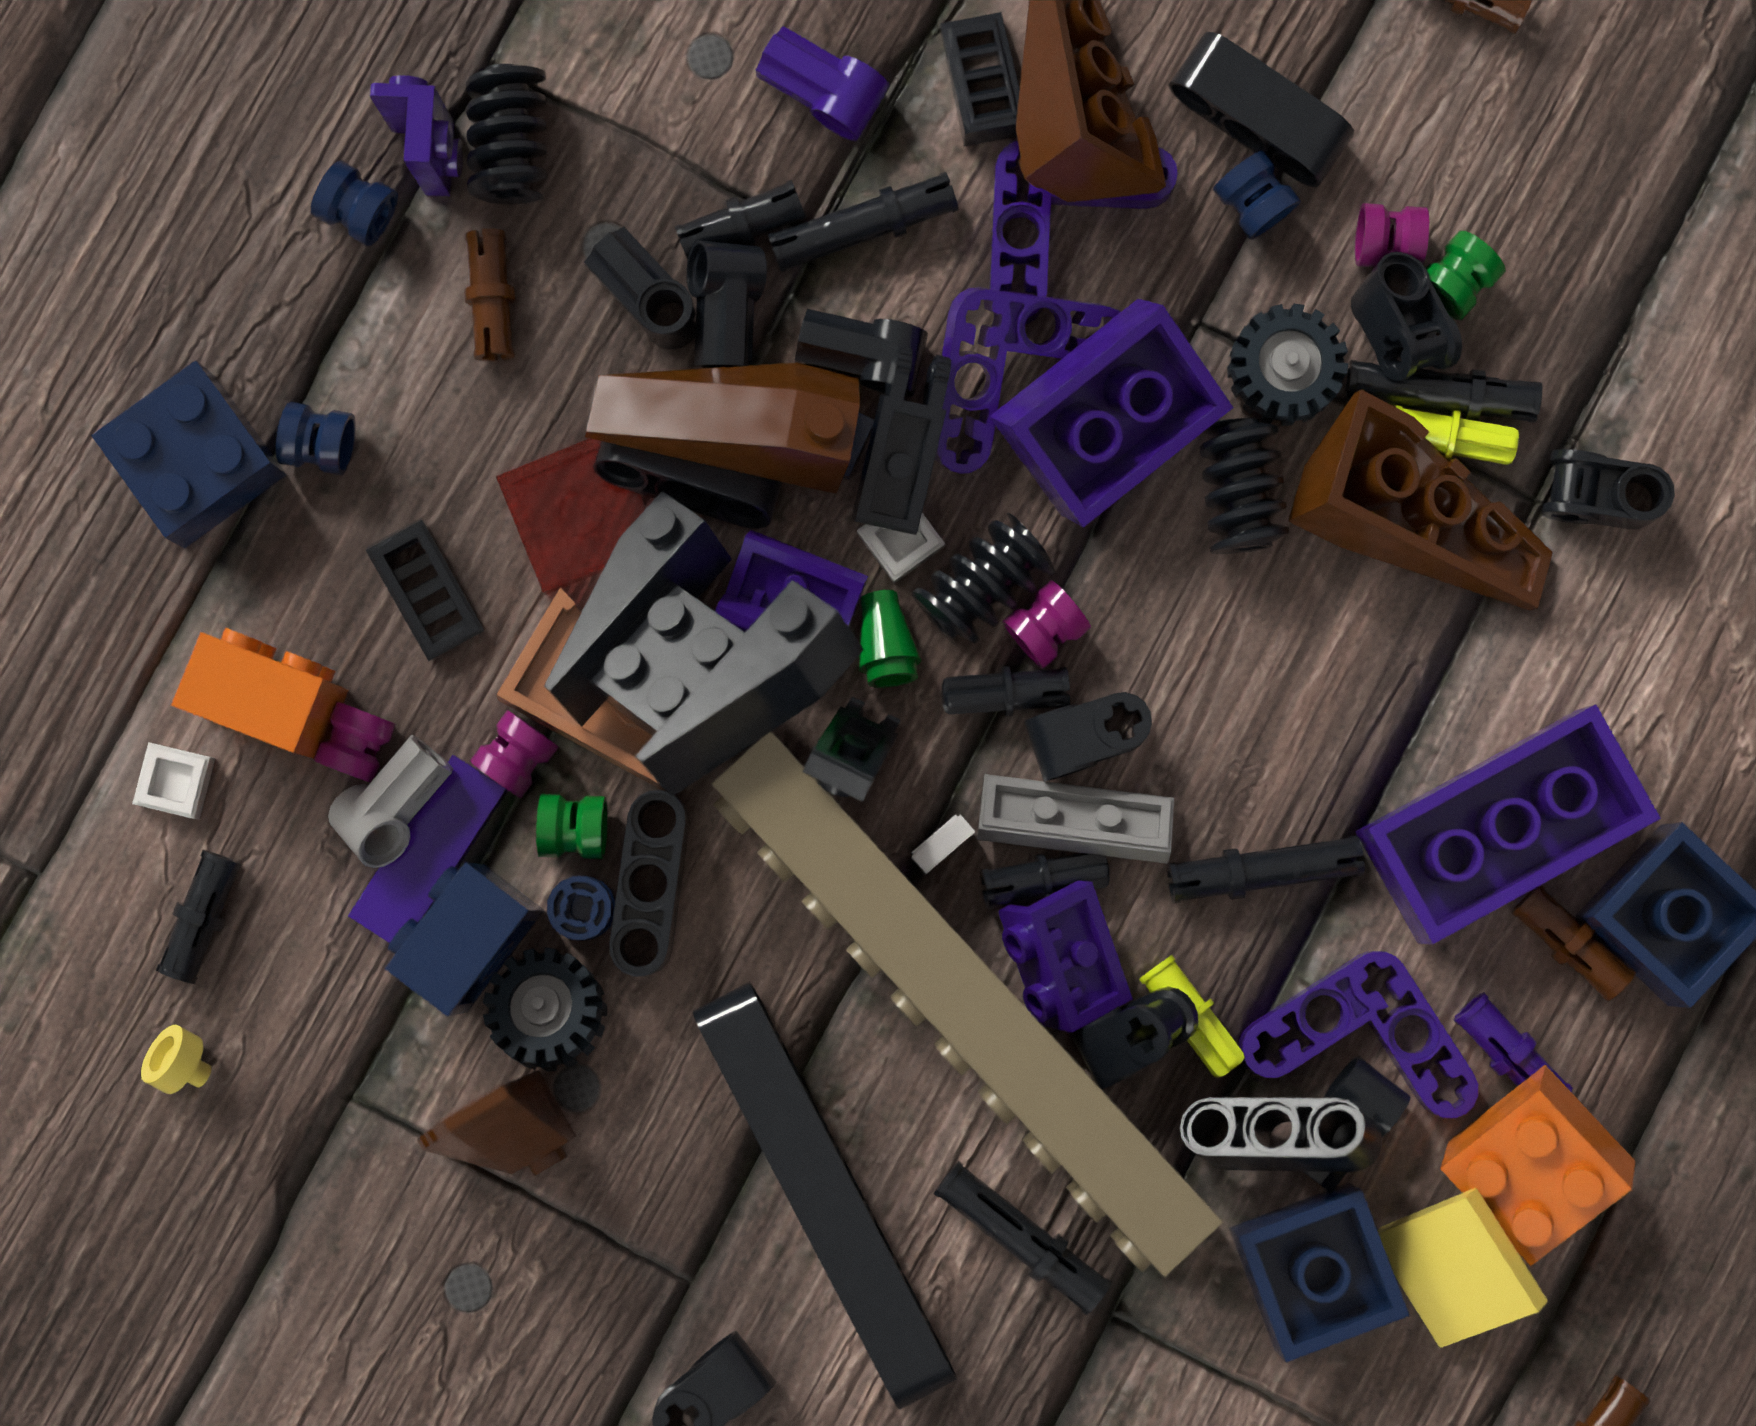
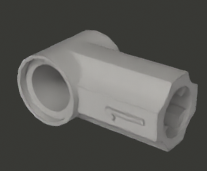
[328,735,453,868]

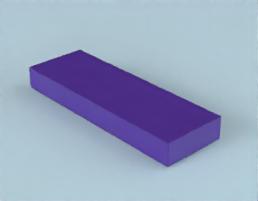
[348,755,508,943]

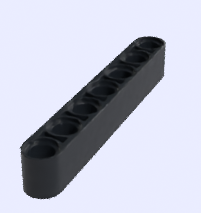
[693,981,957,1410]

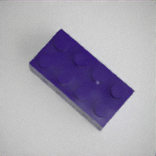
[1355,704,1661,944]

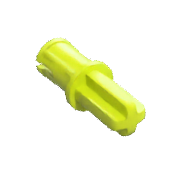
[1395,405,1519,465]
[1139,955,1245,1078]

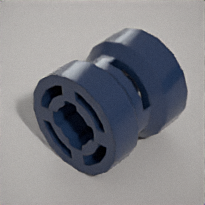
[1213,150,1301,240]
[311,160,398,247]
[276,402,356,476]
[547,876,616,940]

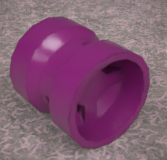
[1354,203,1430,267]
[1002,580,1091,669]
[313,701,397,783]
[470,709,559,798]

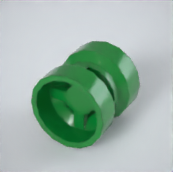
[1426,230,1506,320]
[536,794,608,860]

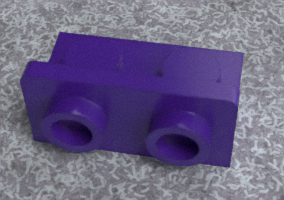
[999,880,1133,1033]

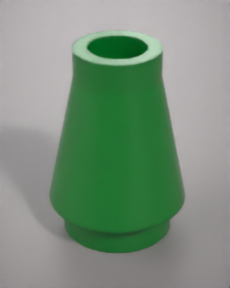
[859,590,922,688]

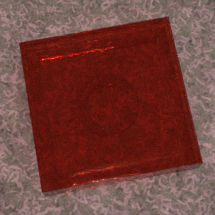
[496,438,646,595]

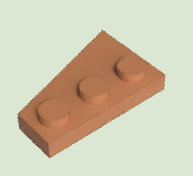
[496,587,665,791]

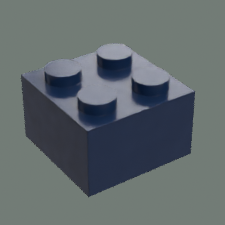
[91,360,287,548]
[1574,822,1756,1008]
[384,862,545,1017]
[1229,1183,1410,1362]

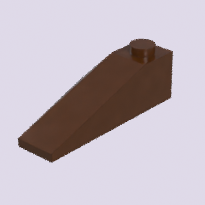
[585,363,860,494]
[1288,390,1553,611]

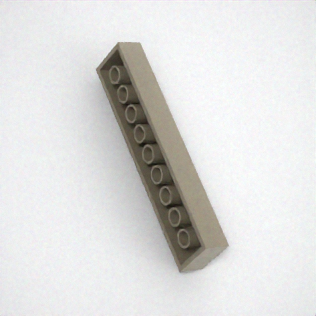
[712,732,1223,1278]

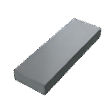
[977,774,1174,864]

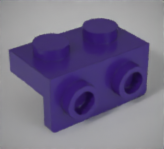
[370,75,463,196]
[715,530,868,632]

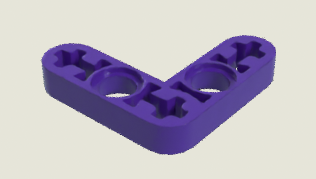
[990,141,1178,325]
[935,287,1120,474]
[1239,951,1478,1118]

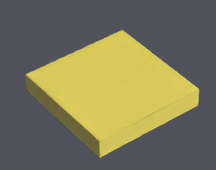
[1377,1188,1548,1348]

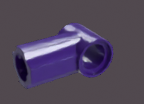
[755,26,890,141]

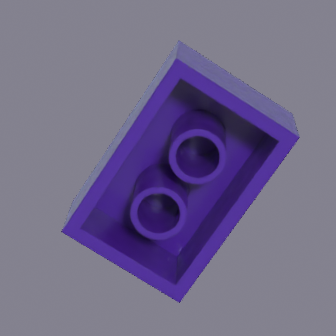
[990,298,1234,527]

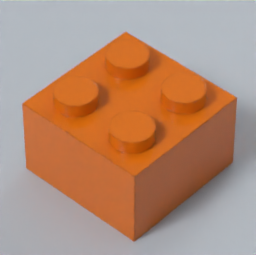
[171,628,349,759]
[1440,1065,1635,1266]

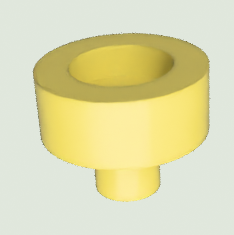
[141,1025,211,1094]

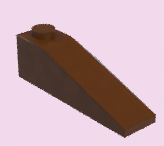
[1016,0,1166,202]
[417,1070,576,1176]

